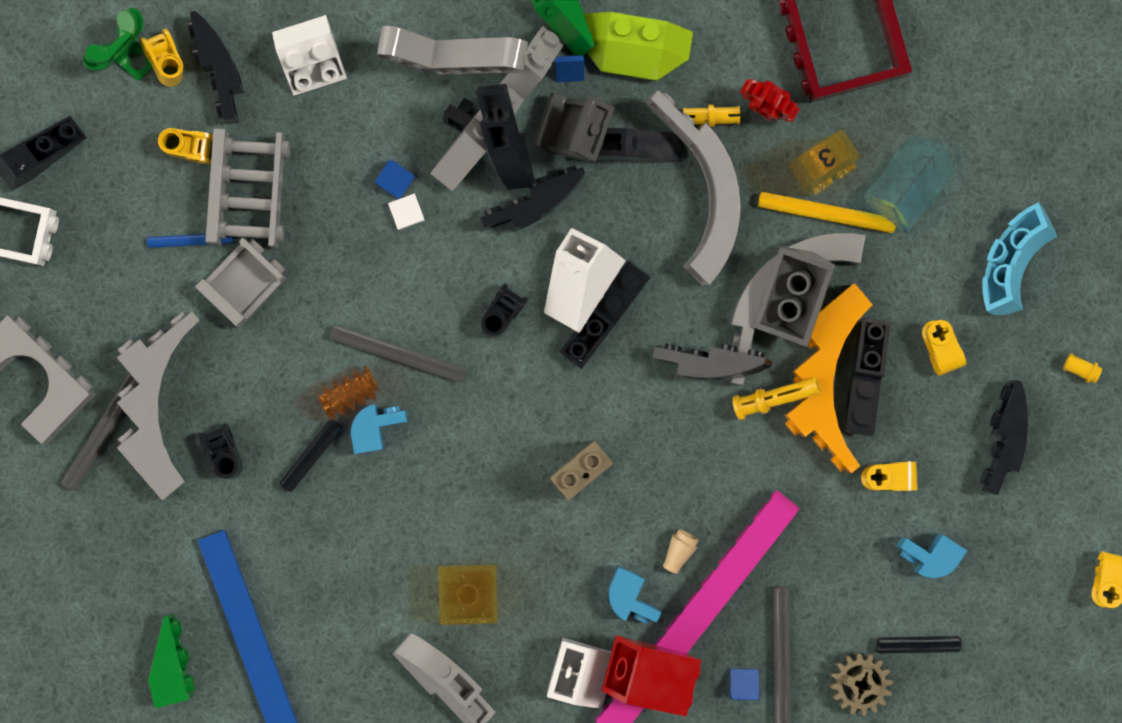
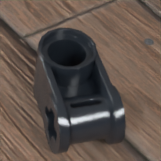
[481,283,528,338]
[199,423,243,479]

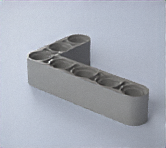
[377,26,528,75]

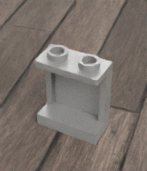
[195,238,287,327]

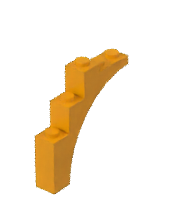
[784,283,873,473]

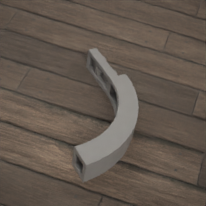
[644,90,740,286]
[730,233,866,386]

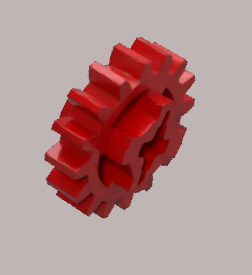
[740,79,800,122]

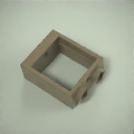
[550,441,613,501]

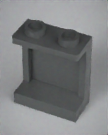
[533,92,615,162]

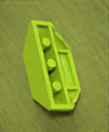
[583,12,693,81]

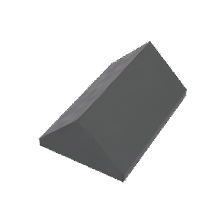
[753,246,836,347]

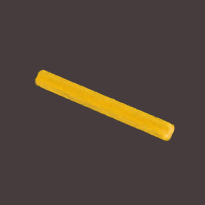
[758,192,897,233]

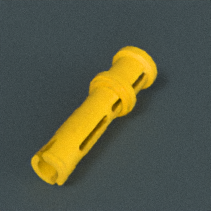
[732,377,821,420]

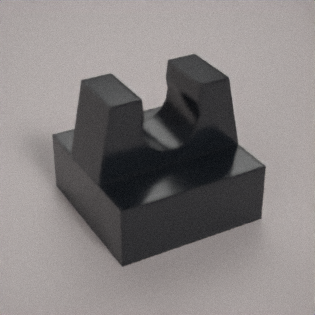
[443,98,474,133]

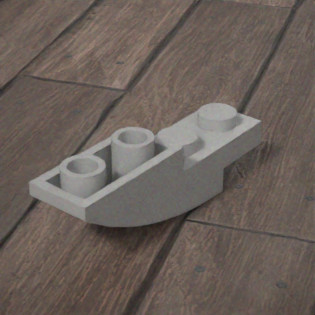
[392,633,495,723]

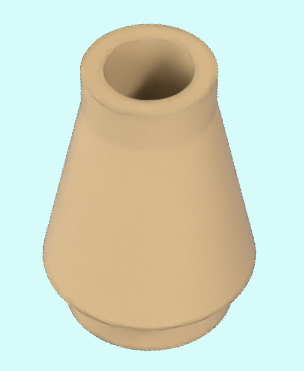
[663,529,699,574]

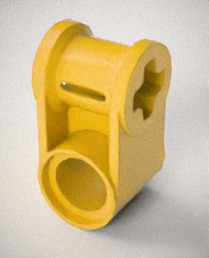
[140,28,183,87]
[158,128,213,164]
[922,320,966,376]
[861,462,918,491]
[1092,551,1122,608]

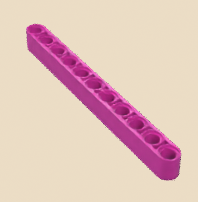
[595,490,799,723]

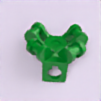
[83,8,152,80]

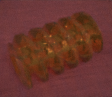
[317,365,381,421]

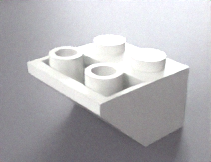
[272,15,347,96]
[547,637,612,709]

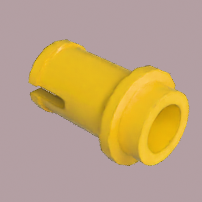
[1063,353,1102,383]

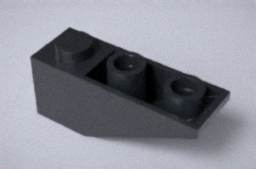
[0,116,87,191]
[596,128,681,162]

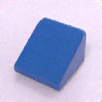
[555,55,584,83]
[375,159,415,199]
[729,668,759,700]

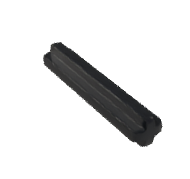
[279,420,342,492]
[876,636,962,654]

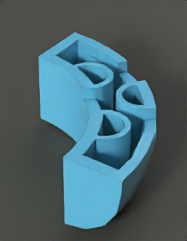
[982,202,1057,315]

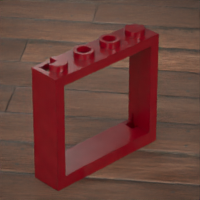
[778,0,913,103]

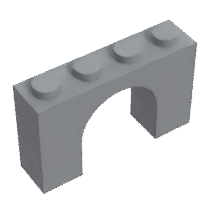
[0,315,95,444]

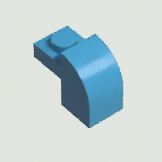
[351,404,409,454]
[896,534,967,578]
[608,566,662,624]

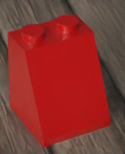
[601,635,702,717]

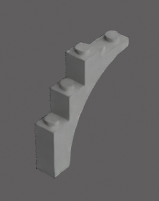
[430,26,564,191]
[116,312,199,500]

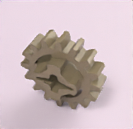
[829,652,893,716]

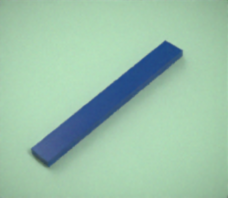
[197,530,298,723]

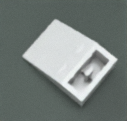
[544,228,626,333]

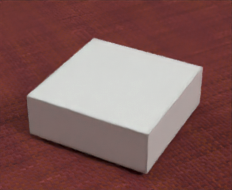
[388,193,425,230]

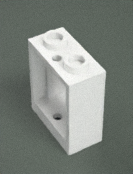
[0,198,59,266]

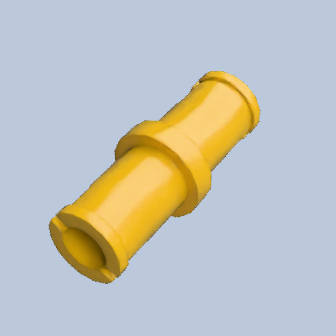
[683,105,740,127]

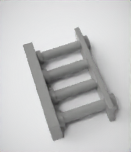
[205,129,290,249]

